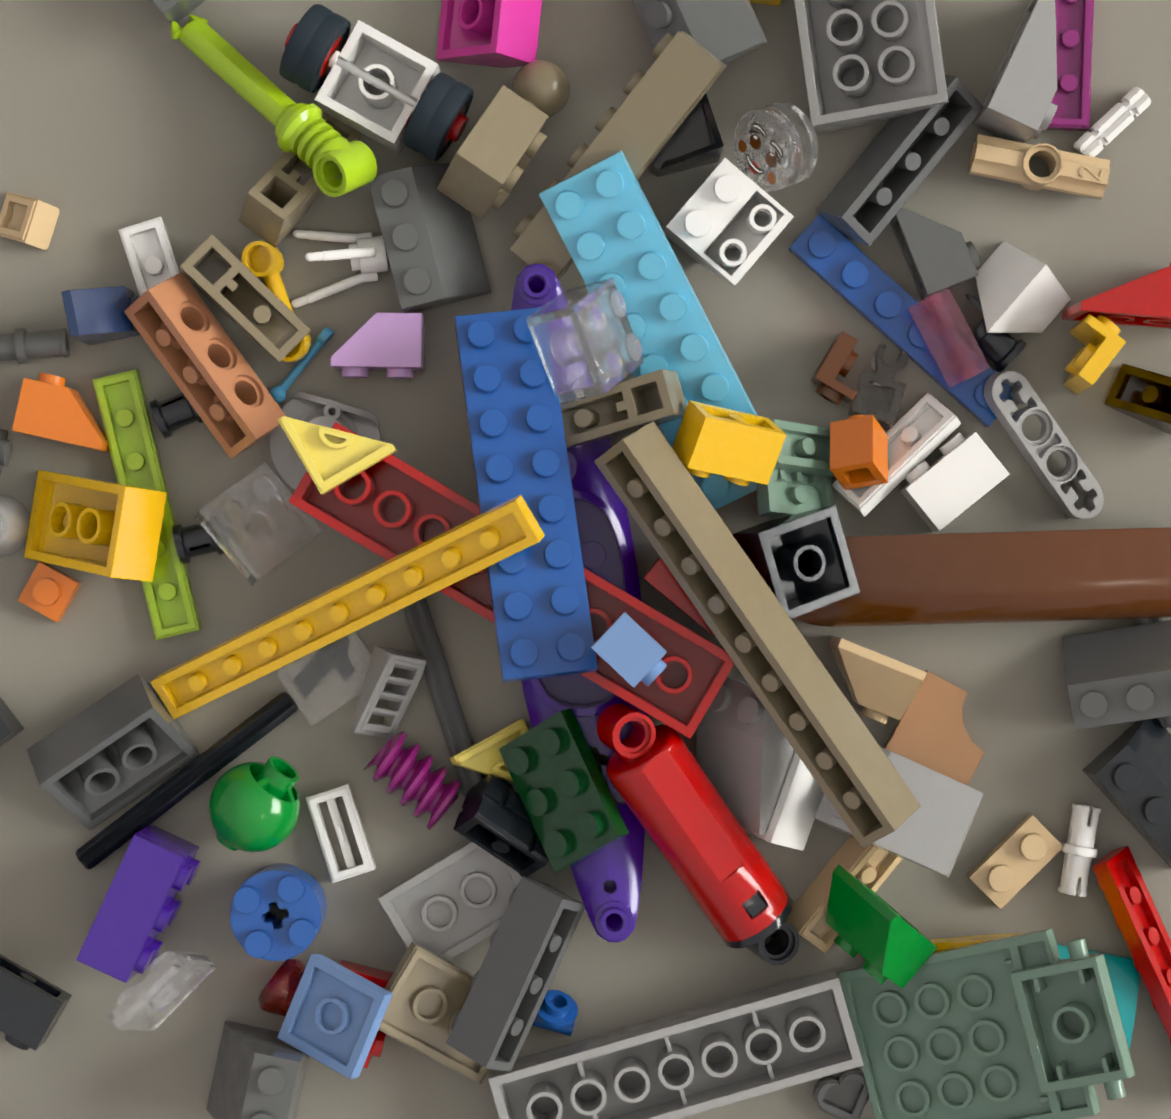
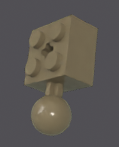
[437,60,570,220]

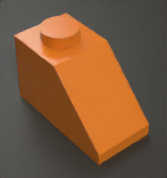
[12,372,110,452]

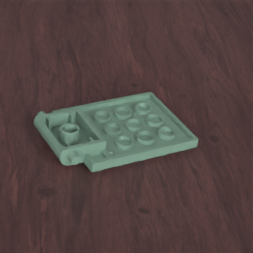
[838,928,1135,1119]

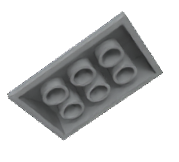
[794,0,949,134]

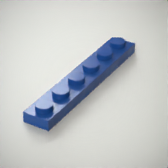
[788,214,1013,427]

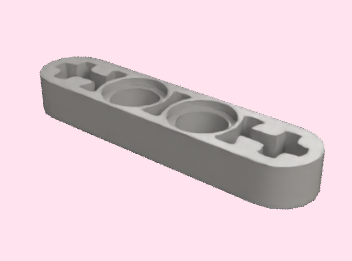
[984,371,1104,519]

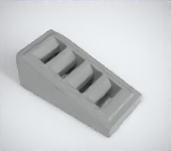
[350,645,427,739]

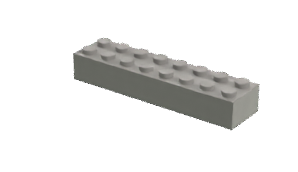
[488,968,864,1119]

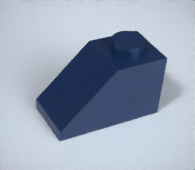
[61,286,140,345]

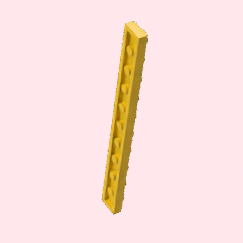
[150,494,545,719]

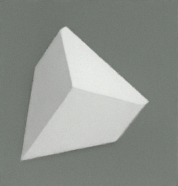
[975,241,1071,333]

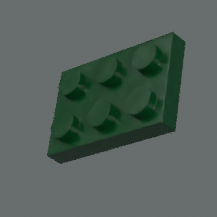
[499,708,629,873]

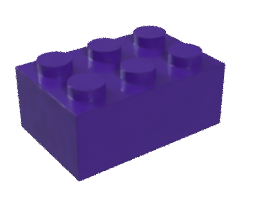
[76,824,201,983]

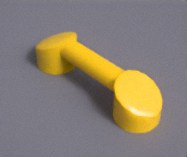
[241,241,311,362]

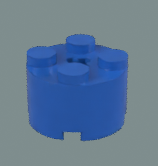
[230,863,327,961]

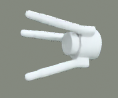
[291,230,388,308]

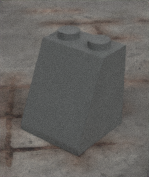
[206,1021,309,1119]

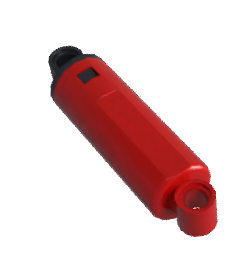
[597,704,799,966]

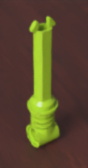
[170,14,377,198]

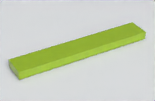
[92,369,202,640]

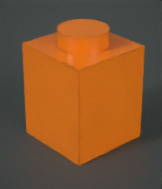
[830,414,888,490]

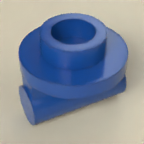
[532,990,578,1037]

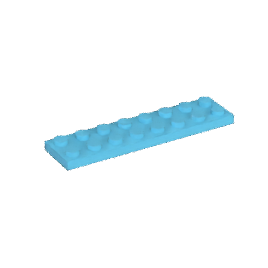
[539,150,758,510]

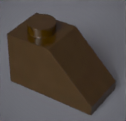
[1105,364,1171,434]

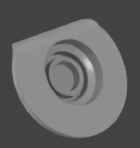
[270,392,381,490]

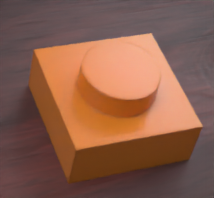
[17,561,82,622]

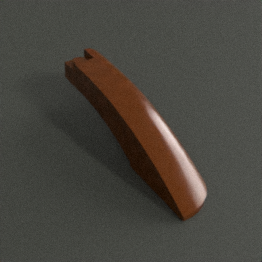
[794,527,1171,627]

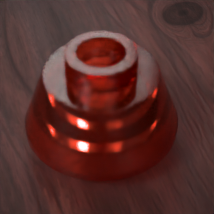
[258,959,305,1017]

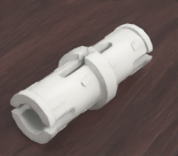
[1058,803,1101,897]

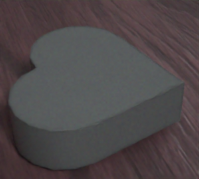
[813,1068,869,1119]

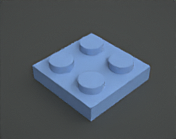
[277,953,393,1079]

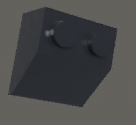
[733,505,860,619]

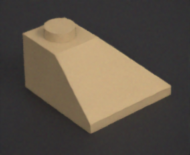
[828,635,927,724]

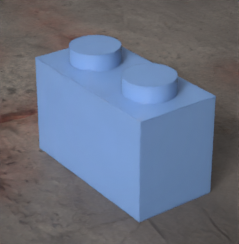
[591,612,667,688]

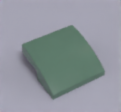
[757,419,834,518]

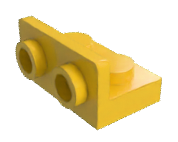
[1063,314,1126,395]

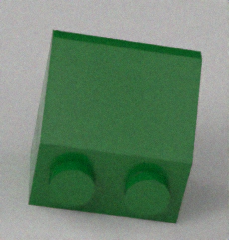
[825,864,938,989]

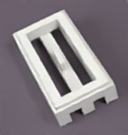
[306,783,376,883]

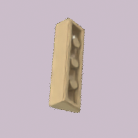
[786,836,903,954]

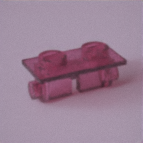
[908,288,990,389]

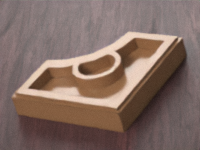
[883,670,985,785]

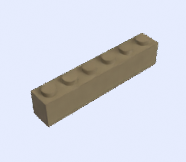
[510,31,727,280]

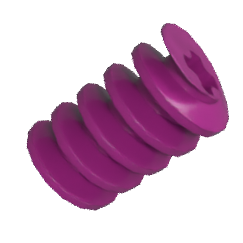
[362,731,461,830]

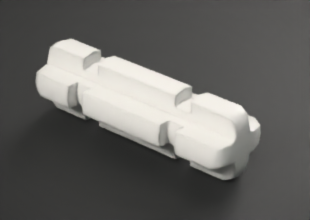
[1073,87,1151,157]

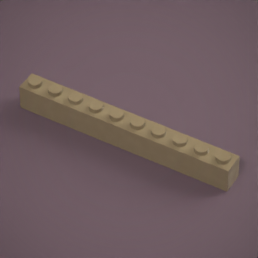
[594,421,921,848]

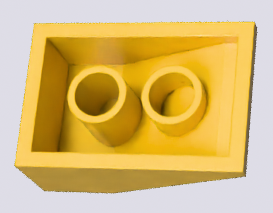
[24,470,167,582]

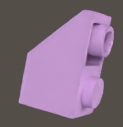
[331,312,425,379]

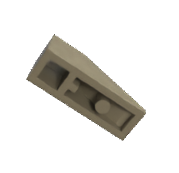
[239,112,362,247]
[180,234,311,363]
[560,369,687,449]

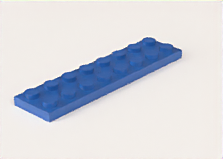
[455,307,598,683]

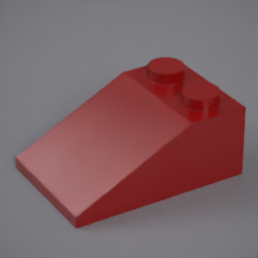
[1062,263,1171,329]

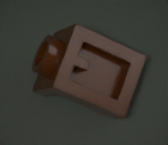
[810,331,858,405]

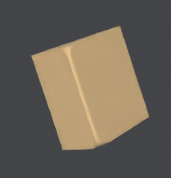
[0,192,59,250]

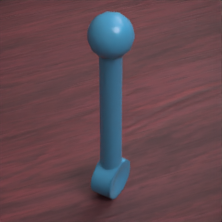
[269,327,335,403]

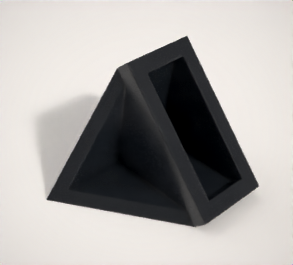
[650,94,724,177]

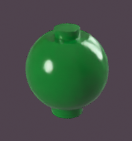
[209,756,300,852]

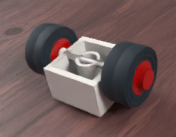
[279,4,474,161]

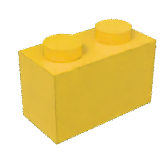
[672,400,786,486]

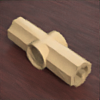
[968,134,1110,200]

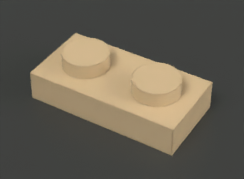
[966,813,1064,910]

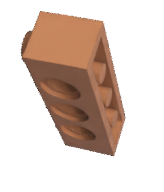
[124,272,287,459]

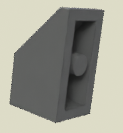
[890,208,980,300]

